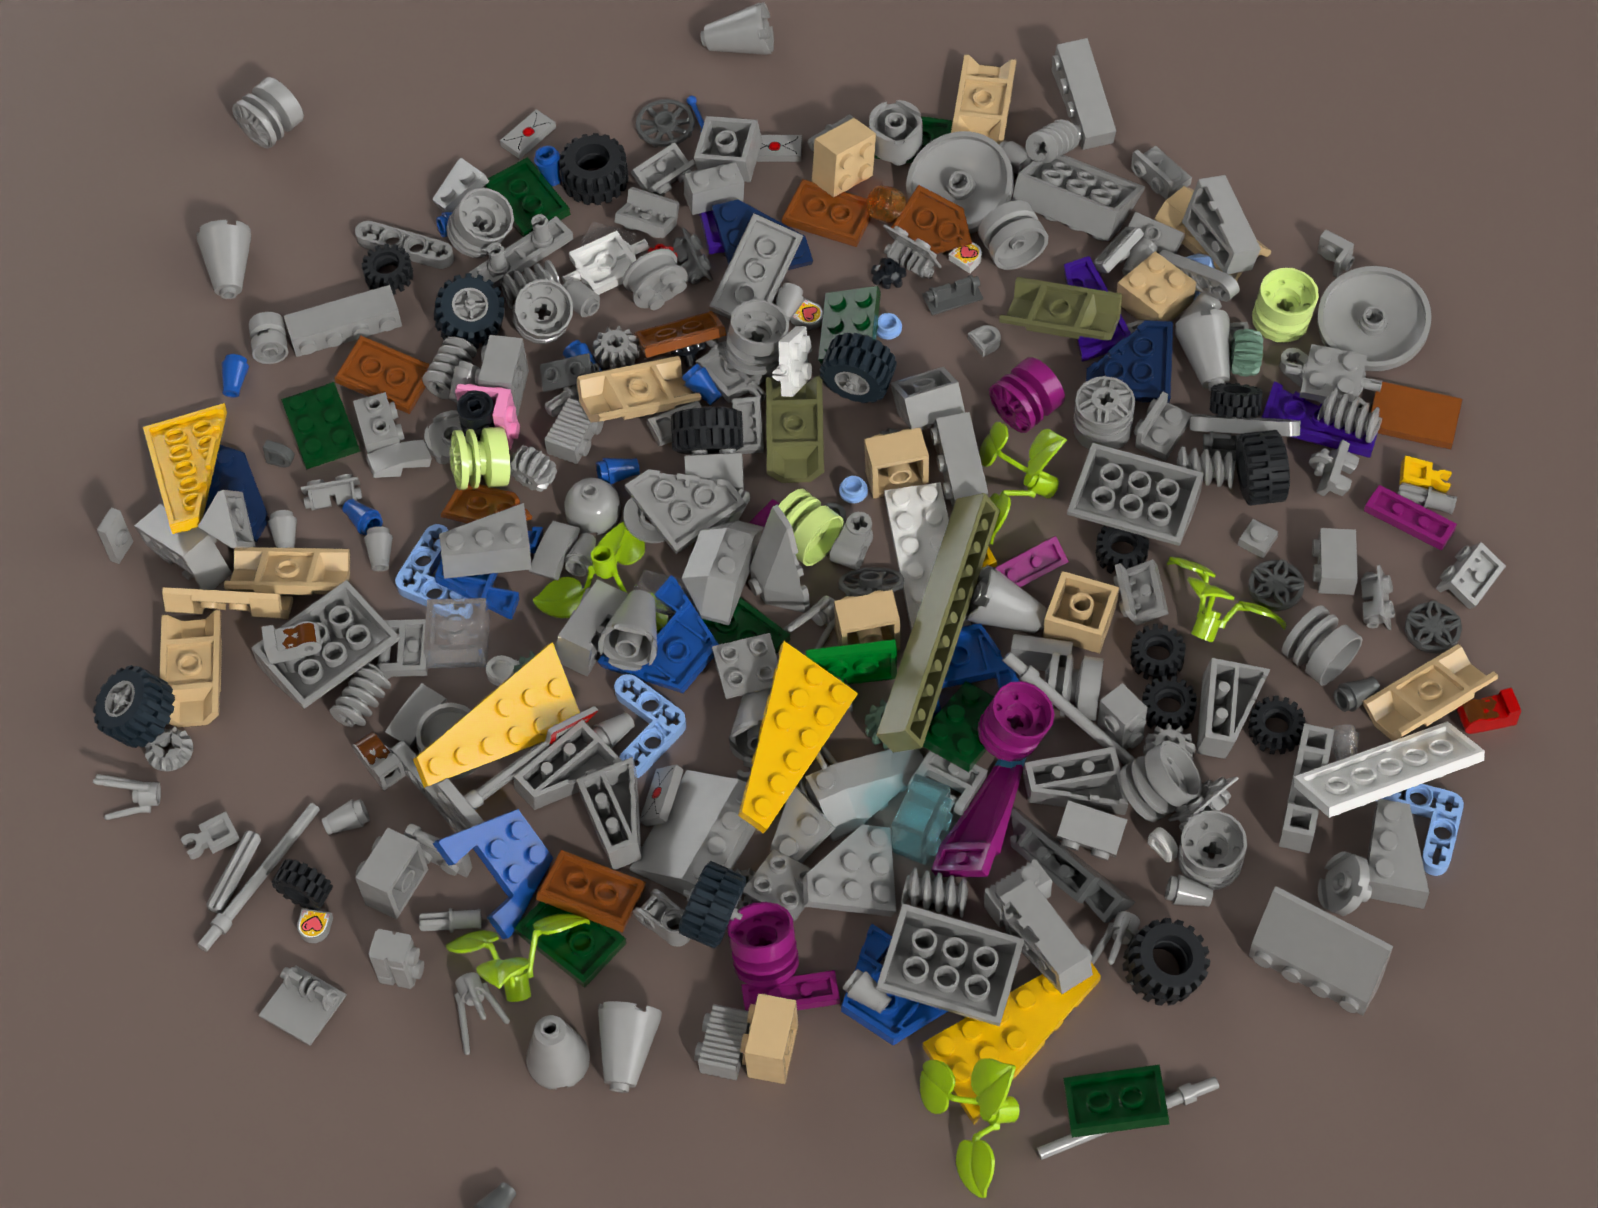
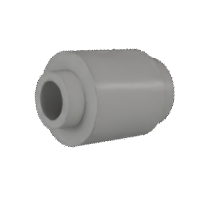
[999,140,1033,175]
[562,279,600,317]

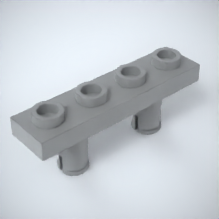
[469,214,573,289]

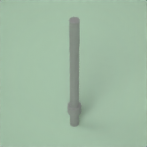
[1002,652,1135,765]
[197,803,320,952]
[1036,1076,1219,1160]

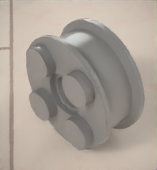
[623,249,688,310]

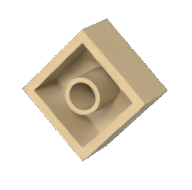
[812,118,876,197]
[1117,251,1196,321]
[864,428,929,499]
[1043,571,1119,654]
[834,590,900,651]
[740,993,798,1084]

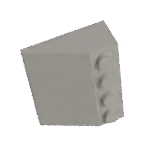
[1011,155,1145,241]
[1067,443,1204,546]
[251,580,400,709]
[630,770,756,894]
[1249,886,1393,1016]
[876,904,1025,1026]

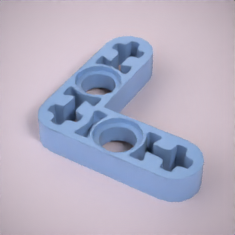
[395,524,474,619]
[614,674,686,778]
[1376,784,1464,876]

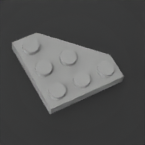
[625,469,746,554]
[803,824,896,917]

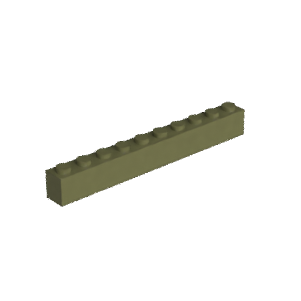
[876,493,1000,753]

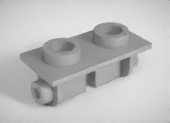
[301,474,362,511]
[1361,565,1395,630]

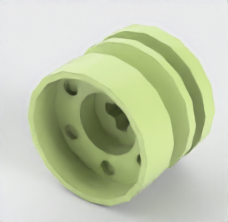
[1252,268,1319,343]
[450,426,510,490]
[779,489,844,566]

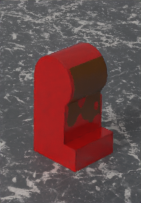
[1457,687,1522,734]

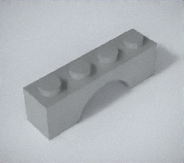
[1279,723,1335,853]

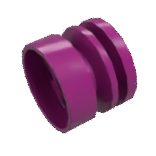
[989,357,1065,433]
[977,681,1054,762]
[728,902,799,987]

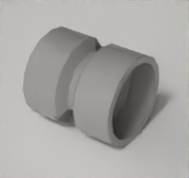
[249,312,288,364]

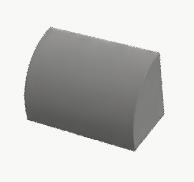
[1011,634,1073,671]

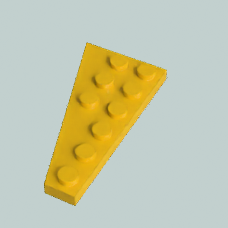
[143,403,227,534]
[738,641,858,834]
[413,642,580,788]
[922,962,1101,1125]

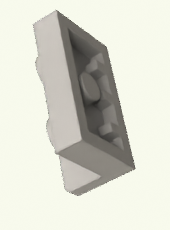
[1131,146,1192,200]
[1134,392,1192,461]
[1436,542,1506,609]

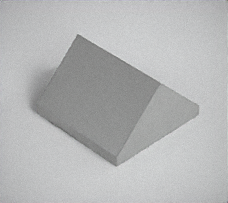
[198,490,256,549]

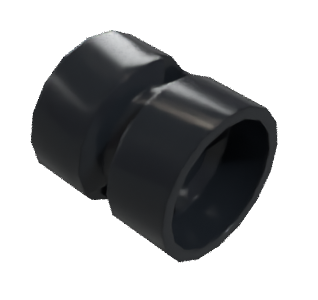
[457,391,495,441]

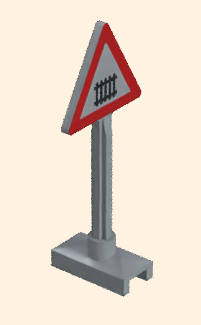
[437,706,599,829]

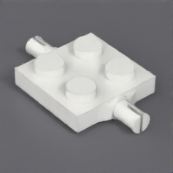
[562,231,649,295]
[772,326,812,397]

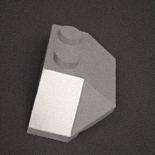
[682,520,765,625]

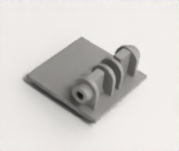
[883,224,942,279]
[712,633,778,699]
[1168,776,1239,832]
[742,849,811,921]
[259,965,347,1046]

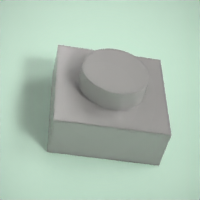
[1238,519,1279,558]

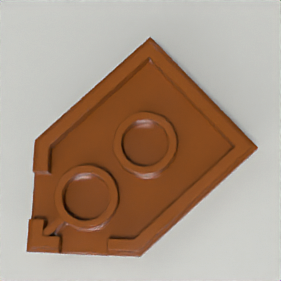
[891,185,972,254]
[441,482,532,524]

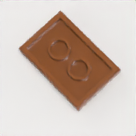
[782,179,877,247]
[634,311,727,358]
[334,335,430,414]
[1371,381,1463,450]
[536,850,646,933]

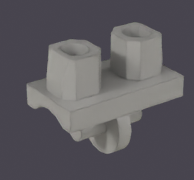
[1309,440,1360,496]

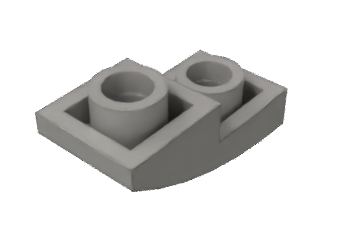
[366,440,432,478]
[529,521,580,580]
[385,683,447,748]

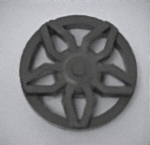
[1248,559,1304,611]
[1405,601,1462,654]

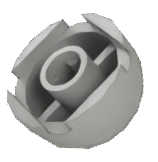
[564,477,622,535]

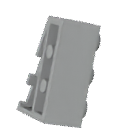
[1182,175,1261,274]
[930,412,988,507]
[439,503,531,579]
[134,504,232,590]
[554,579,628,677]
[1196,658,1271,759]
[514,719,622,810]
[1023,747,1129,815]
[576,757,642,870]
[1367,799,1430,909]
[999,878,1093,994]

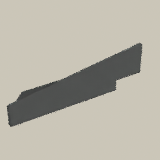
[1010,808,1135,923]

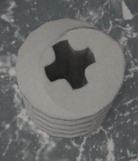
[1026,119,1079,163]
[500,260,560,309]
[422,337,477,399]
[1317,389,1382,443]
[1177,446,1236,489]
[330,663,391,727]
[901,867,969,918]

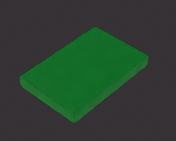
[806,639,897,685]

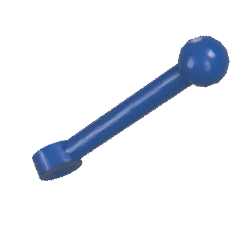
[686,95,704,132]

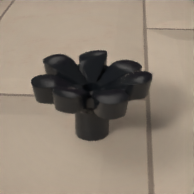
[871,258,907,289]
[670,343,706,367]

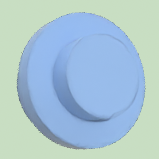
[877,313,902,340]
[839,476,868,503]

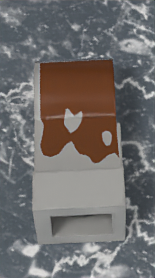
[261,621,322,664]
[352,731,406,791]

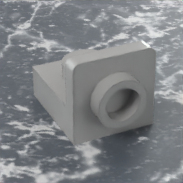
[1317,230,1355,278]

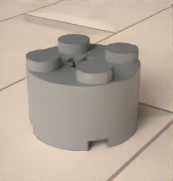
[869,100,923,166]

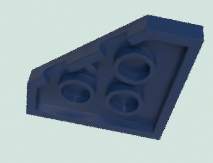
[711,199,813,270]
[1086,320,1173,403]
[203,444,270,543]

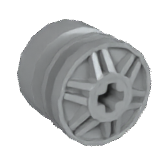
[232,77,304,149]
[446,188,514,258]
[513,279,573,344]
[725,300,789,376]
[1073,376,1135,450]
[1282,605,1363,686]
[1044,652,1104,721]
[1120,740,1202,822]
[1178,810,1247,890]

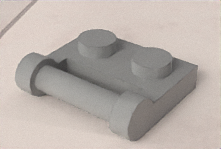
[375,619,431,679]
[908,751,988,816]
[404,823,473,878]

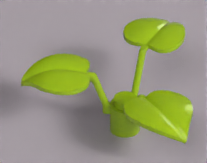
[979,422,1067,545]
[533,521,669,632]
[1167,557,1287,642]
[446,914,590,1002]
[920,1058,1020,1198]

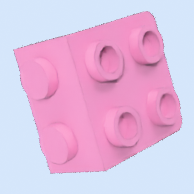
[455,384,520,450]

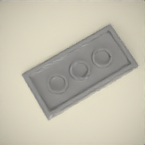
[709,213,803,319]

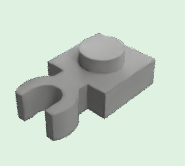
[181,811,240,859]

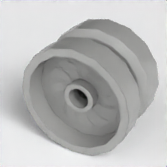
[978,200,1049,270]
[416,702,478,780]

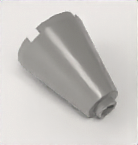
[701,2,774,55]
[196,220,252,299]
[1174,309,1230,391]
[965,565,1046,633]
[598,590,658,671]
[729,689,771,760]
[598,1001,662,1093]
[526,1015,590,1090]

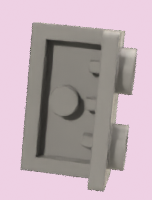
[631,142,696,196]
[615,187,679,238]
[1113,559,1169,626]

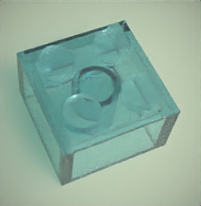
[892,774,953,865]

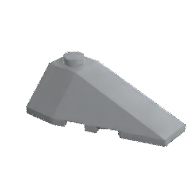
[748,504,810,613]
[805,749,924,842]

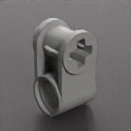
[830,512,873,570]
[633,889,690,947]

